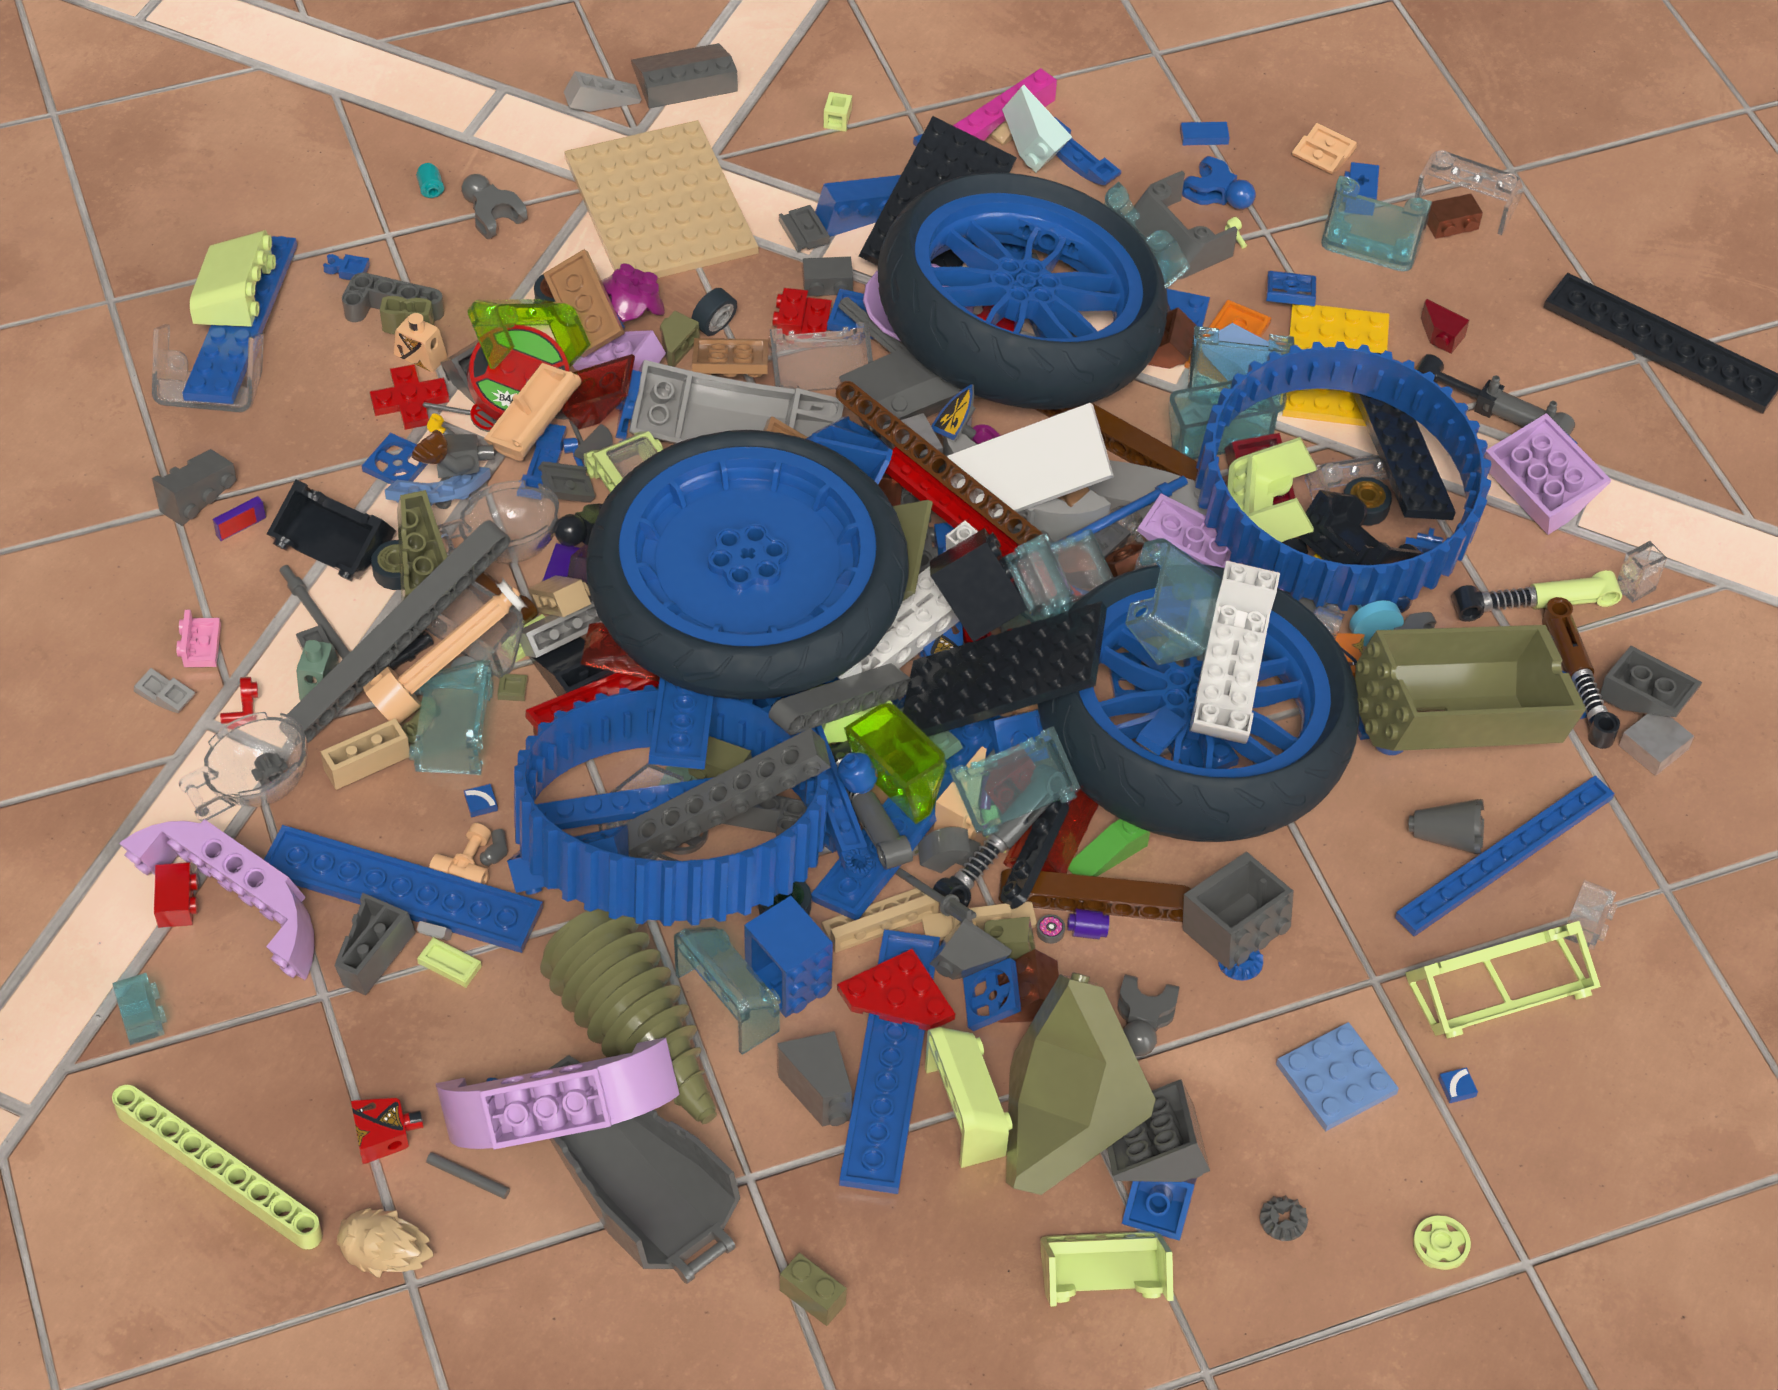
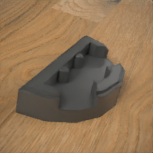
[573,424,613,460]

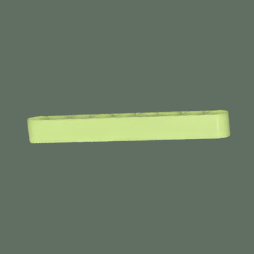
[112,1085,323,1249]

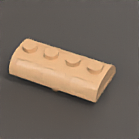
[484,363,581,461]

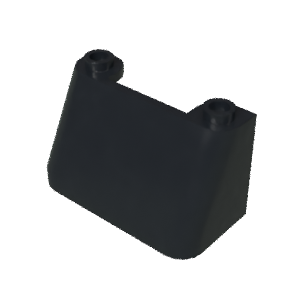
[267,479,396,582]
[1299,490,1423,565]

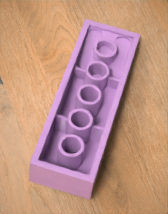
[1137,493,1285,592]

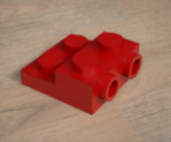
[773,288,832,342]

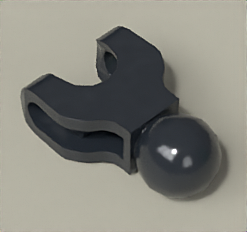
[554,503,602,547]

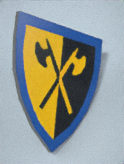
[931,384,976,441]

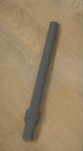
[279,565,350,660]

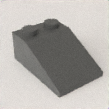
[1599,646,1702,717]

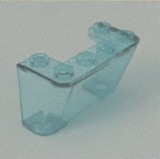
[1186,326,1294,414]
[1125,538,1221,665]

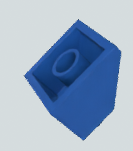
[1122,1178,1197,1241]

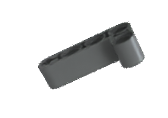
[342,272,444,323]
[722,796,807,837]

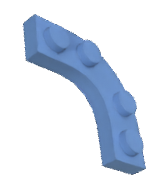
[385,467,491,506]

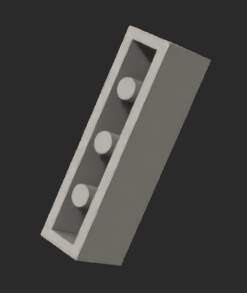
[516,596,604,658]

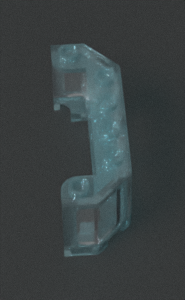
[1004,529,1114,618]

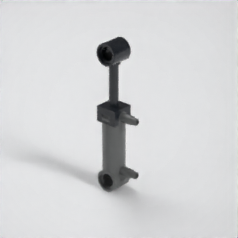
[1415,354,1575,436]

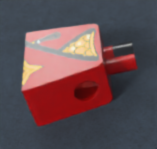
[351,1098,424,1164]

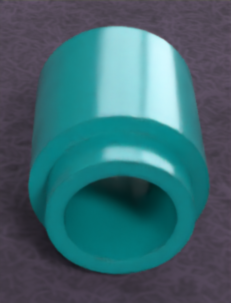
[416,163,444,198]

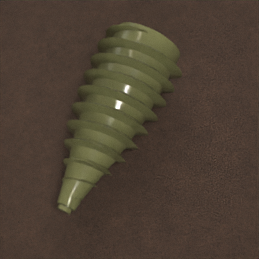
[540,909,717,1124]

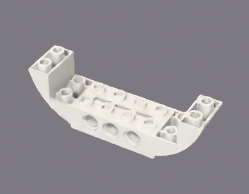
[838,521,978,680]
[1190,561,1280,744]

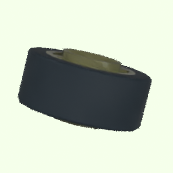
[371,540,401,590]

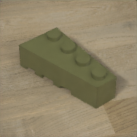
[397,490,448,602]

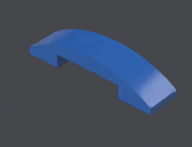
[1054,117,1121,185]
[517,424,567,499]

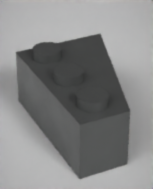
[152,449,237,526]
[334,893,416,996]

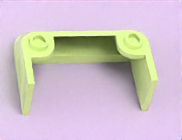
[1227,437,1317,542]
[925,1027,1012,1168]
[1040,1231,1174,1306]

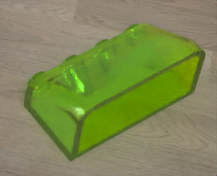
[844,703,947,824]

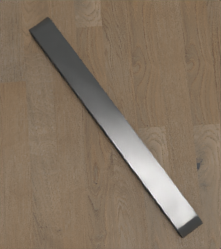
[280,520,511,746]

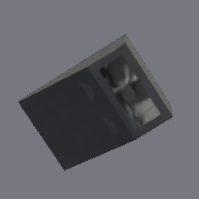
[529,637,614,697]

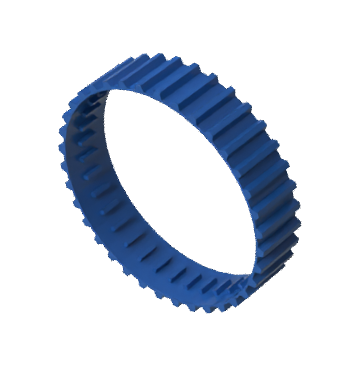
[1195,341,1491,611]
[514,685,829,926]

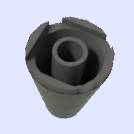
[1409,799,1484,854]

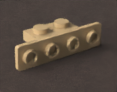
[922,901,1037,940]

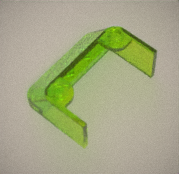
[468,299,591,369]

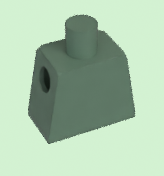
[296,640,339,701]

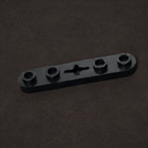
[1000,797,1069,909]

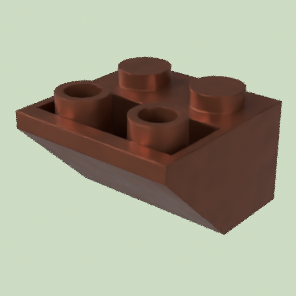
[994,949,1059,1023]

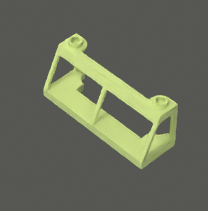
[1405,921,1601,1039]

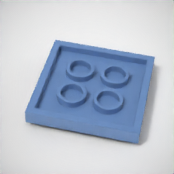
[1276,1022,1399,1132]

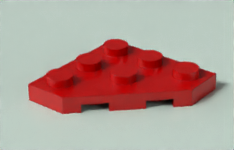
[837,949,956,1031]

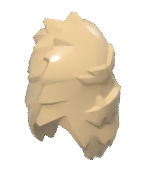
[337,1208,434,1278]

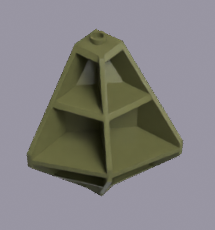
[1006,972,1156,1195]

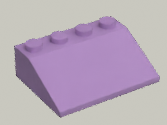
[1485,413,1611,535]

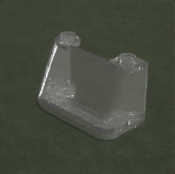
[768,322,873,391]

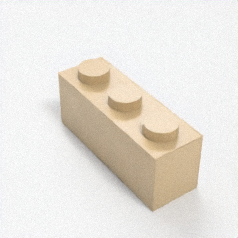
[528,575,591,617]
[320,718,411,790]

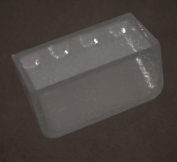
[425,581,524,679]

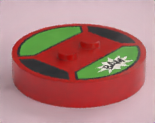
[467,325,570,421]

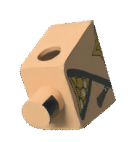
[394,313,447,373]

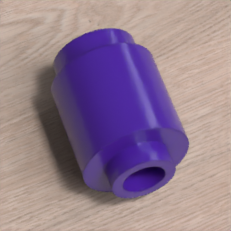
[1067,909,1109,940]

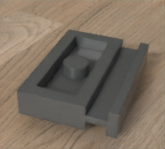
[779,205,830,252]
[538,461,595,503]

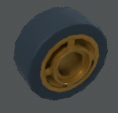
[1343,477,1392,526]

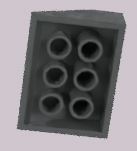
[631,43,738,109]
[1107,1079,1210,1182]

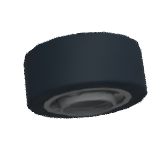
[691,288,737,336]

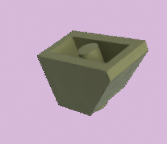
[660,311,700,367]

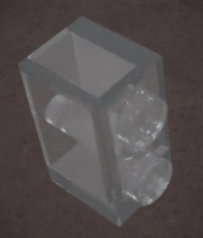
[1617,541,1667,603]
[1564,880,1618,950]

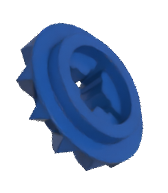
[1218,950,1263,981]

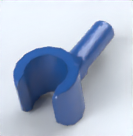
[563,438,585,467]

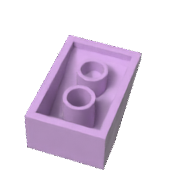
[573,330,666,386]

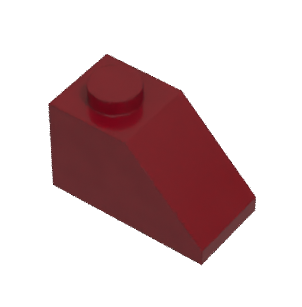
[1421,299,1469,354]

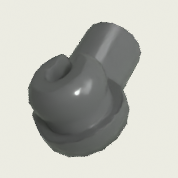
[480,829,508,866]

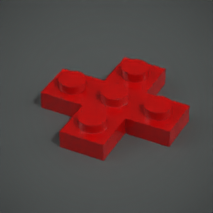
[370,364,449,430]

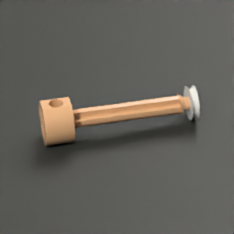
[363,578,528,724]

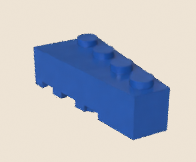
[815,175,901,237]

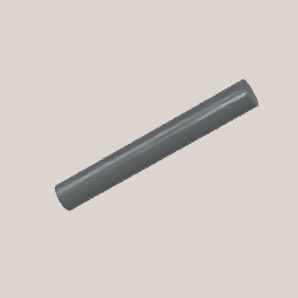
[426,1152,510,1199]

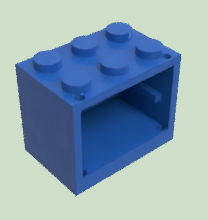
[744,896,833,1018]

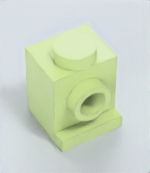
[823,92,852,131]

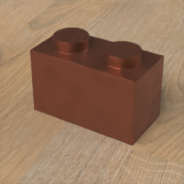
[1424,193,1483,239]

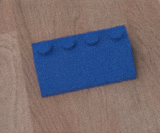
[507,825,629,895]

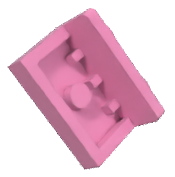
[177,610,221,667]

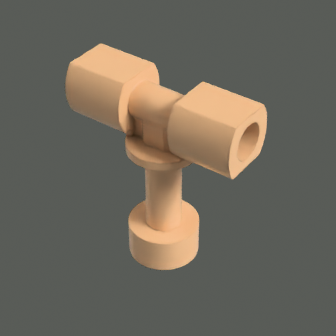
[429,823,491,885]

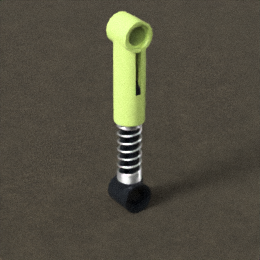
[1452,570,1622,622]

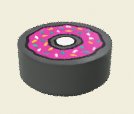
[1036,914,1065,944]

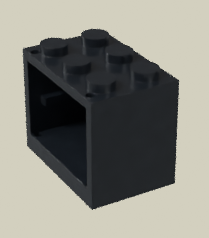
[930,528,1030,642]

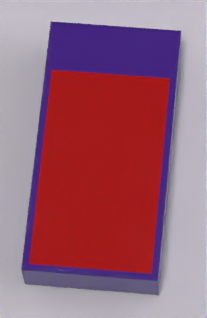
[213,496,266,541]

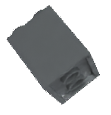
[1183,851,1294,970]

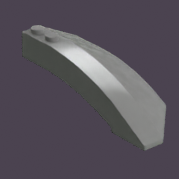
[629,360,844,444]

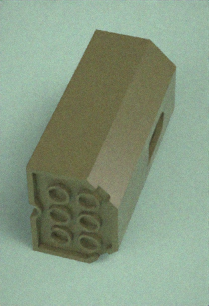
[1355,625,1586,751]

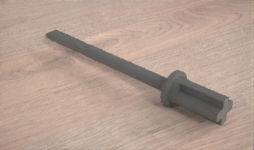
[895,868,976,923]

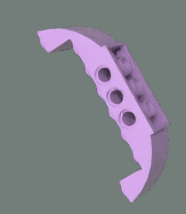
[119,819,315,981]
[436,1037,679,1149]

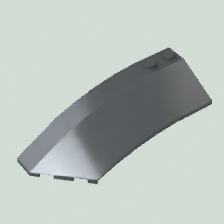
[839,347,980,438]

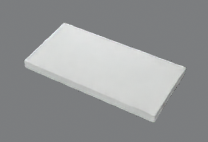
[947,403,1114,522]

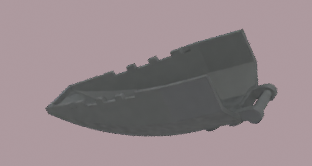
[549,1055,740,1284]

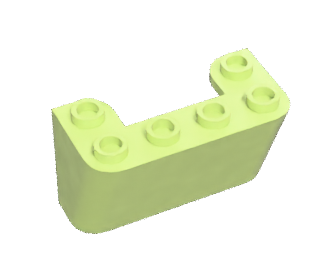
[190,230,276,327]

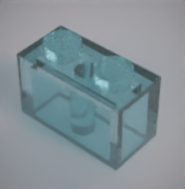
[112,973,167,1045]

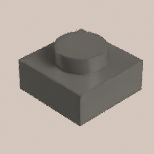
[296,625,330,651]

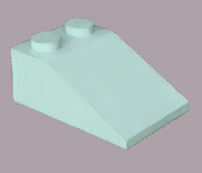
[1002,85,1072,173]

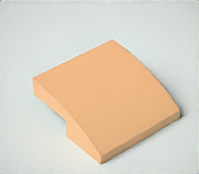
[1292,123,1357,174]

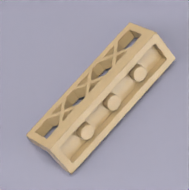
[822,888,939,953]

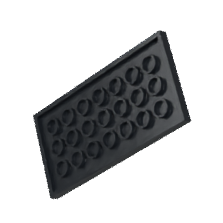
[859,116,1017,267]
[898,601,1107,744]

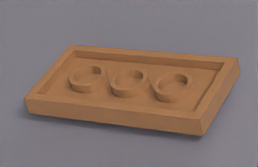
[543,249,625,358]

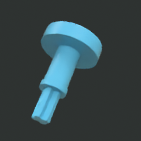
[1349,601,1404,646]

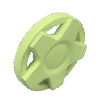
[1413,1216,1471,1270]

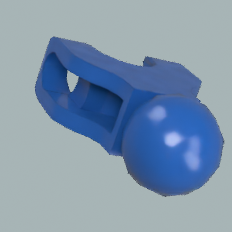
[1182,156,1256,210]

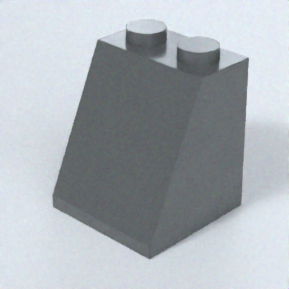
[777,1031,852,1127]

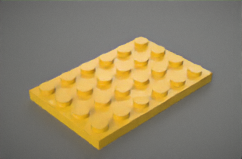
[1282,304,1389,426]

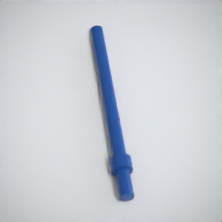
[1054,476,1188,548]

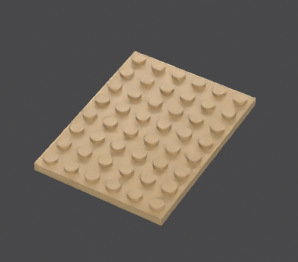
[564,120,759,278]

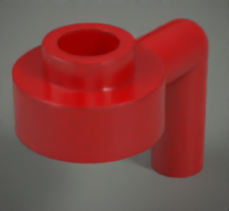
[220,677,258,724]

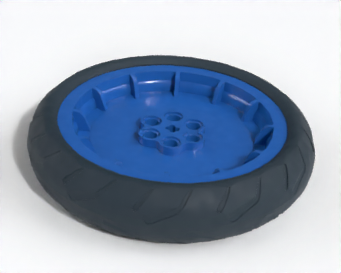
[586,430,909,699]

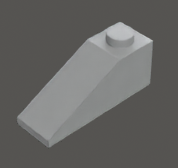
[564,71,642,112]

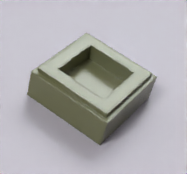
[497,674,528,701]

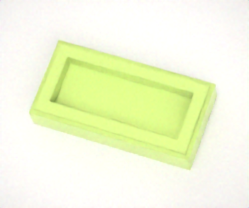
[417,937,482,988]

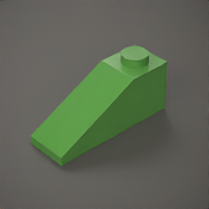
[1066,819,1150,877]

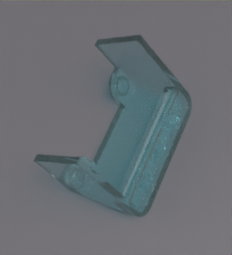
[674,926,781,1055]

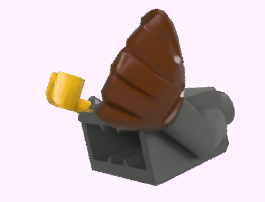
[412,413,495,478]

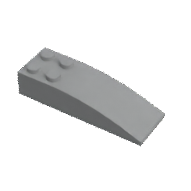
[1088,460,1207,522]

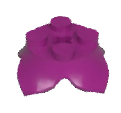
[601,263,665,322]

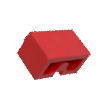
[154,862,199,928]

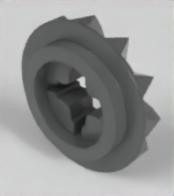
[1260,1195,1309,1241]

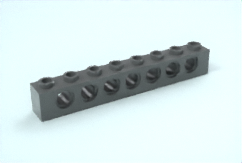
[621,728,831,859]

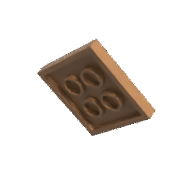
[692,338,768,377]

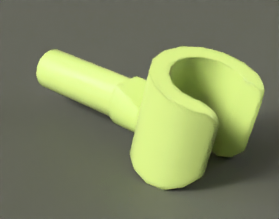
[1225,217,1247,249]

